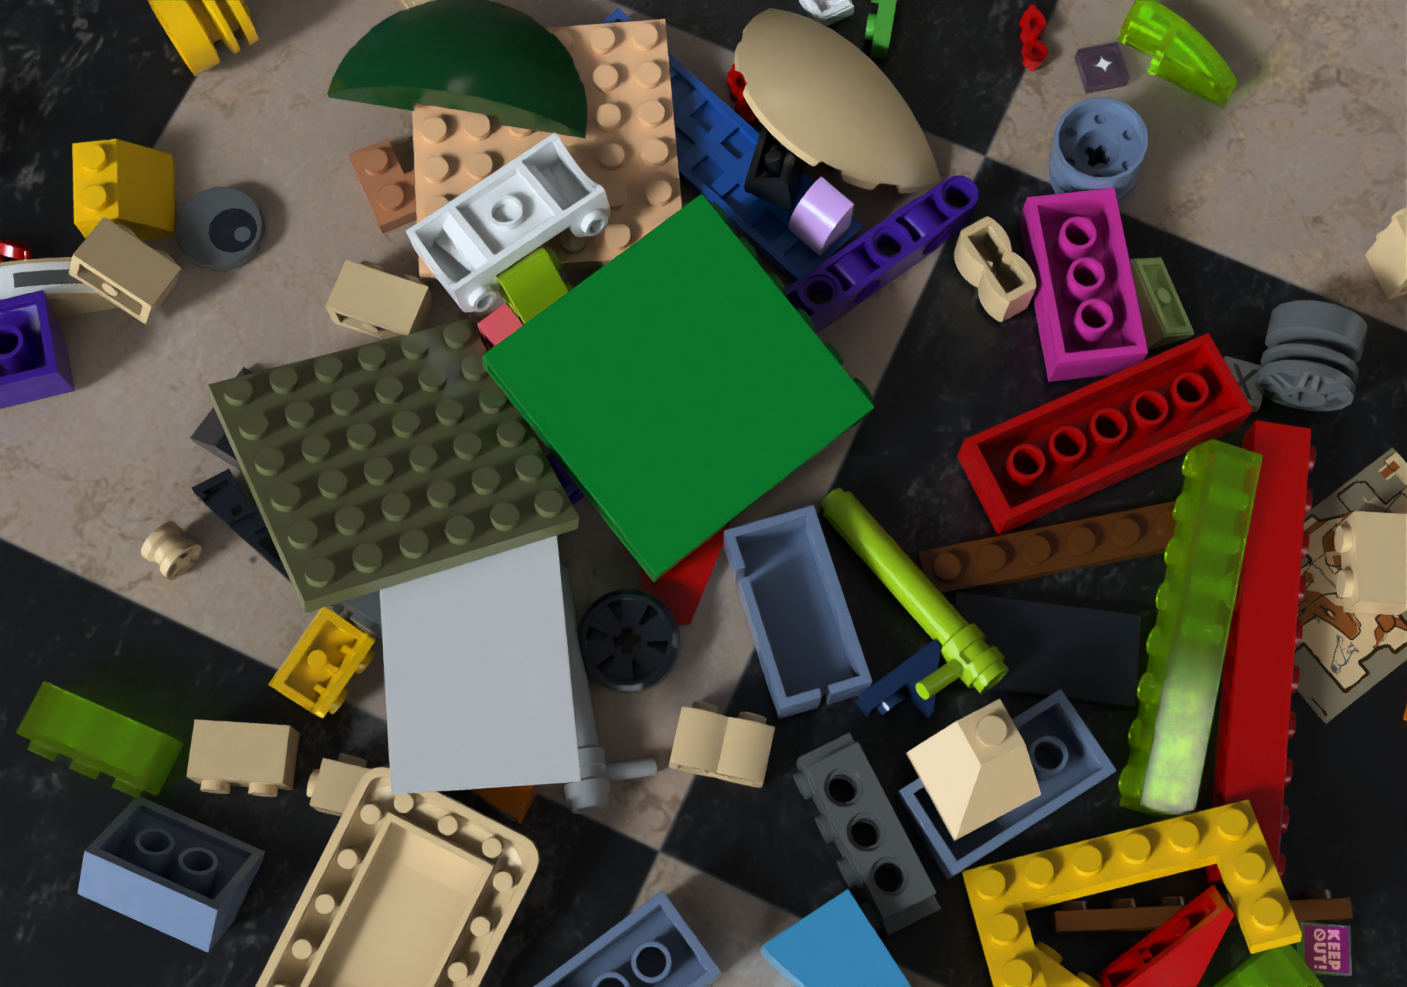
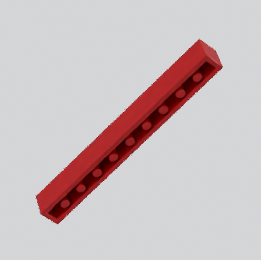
[1205,420,1316,887]

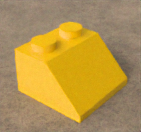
[72,139,177,240]

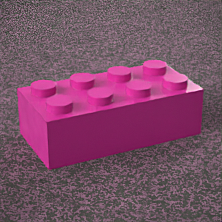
[1018,188,1148,382]

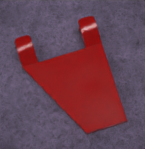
[640,525,729,626]

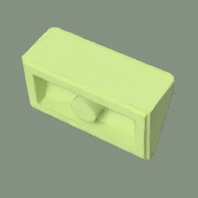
[1130,257,1194,350]

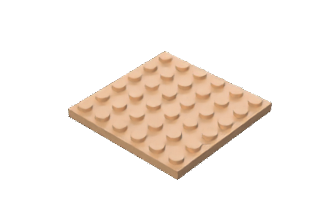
[412,19,682,281]

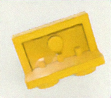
[268,607,376,718]

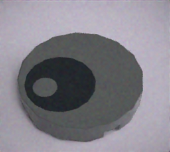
[175,187,266,272]

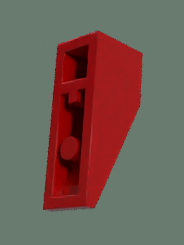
[1096,884,1234,987]

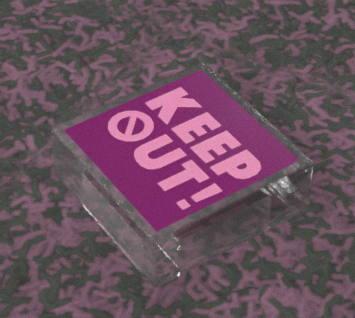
[1297,922,1352,977]

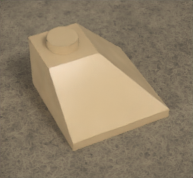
[906,699,1041,841]

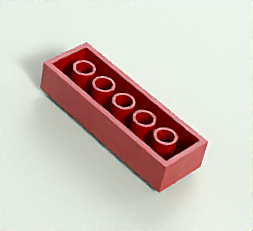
[957,333,1253,536]

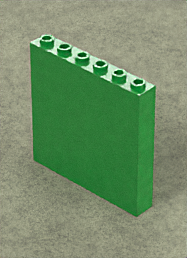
[482,194,875,582]

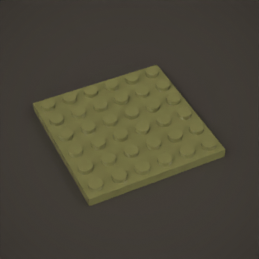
[208,318,579,613]

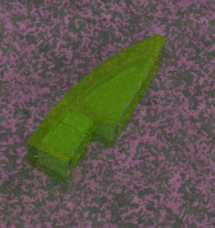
[1116,0,1238,109]

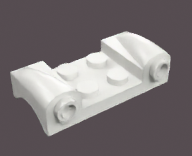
[406,133,611,313]

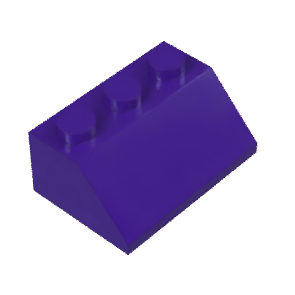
[0,290,75,409]

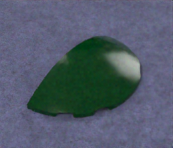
[327,0,587,138]

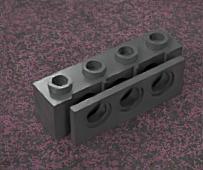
[793,732,941,938]

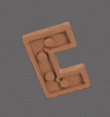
[348,139,417,234]

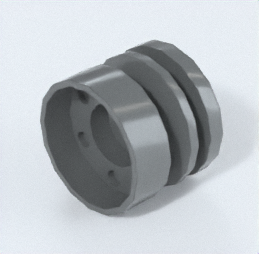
[1255,300,1368,412]

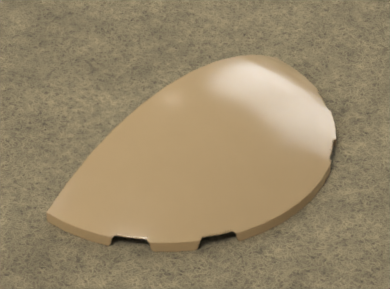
[734,8,941,194]

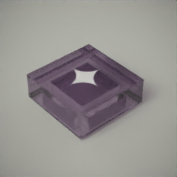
[1075,42,1130,94]

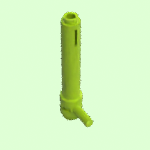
[821,488,1009,700]

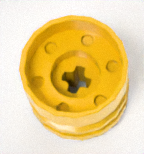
[148,0,259,76]

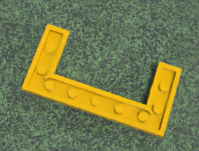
[962,799,1302,987]

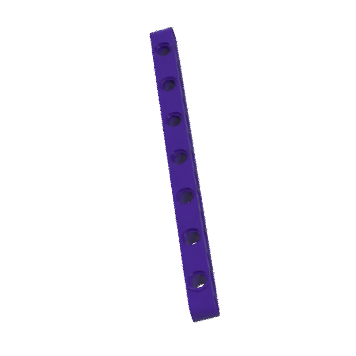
[546,176,979,506]

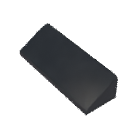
[744,125,806,209]

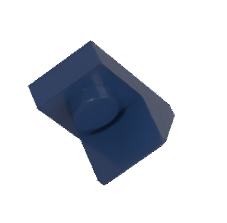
[856,639,941,720]

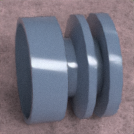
[1049,97,1148,207]

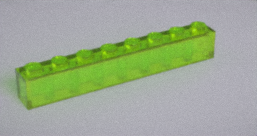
[1119,439,1263,820]

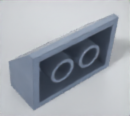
[78,796,265,953]

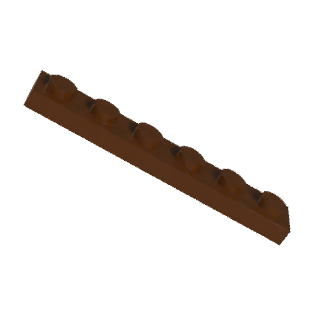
[916,499,1197,596]
[1046,889,1353,935]

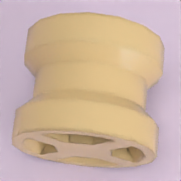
[141,521,202,580]

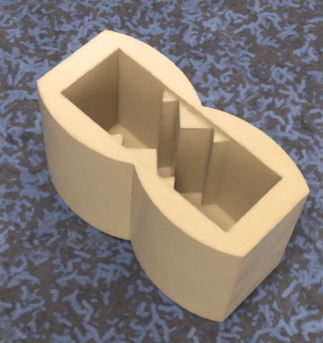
[954,216,1036,323]
[669,701,775,788]

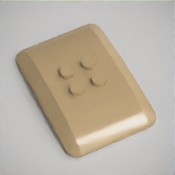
[255,766,540,987]

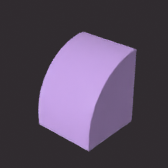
[788,177,854,257]

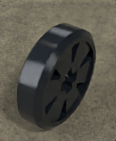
[577,589,680,694]

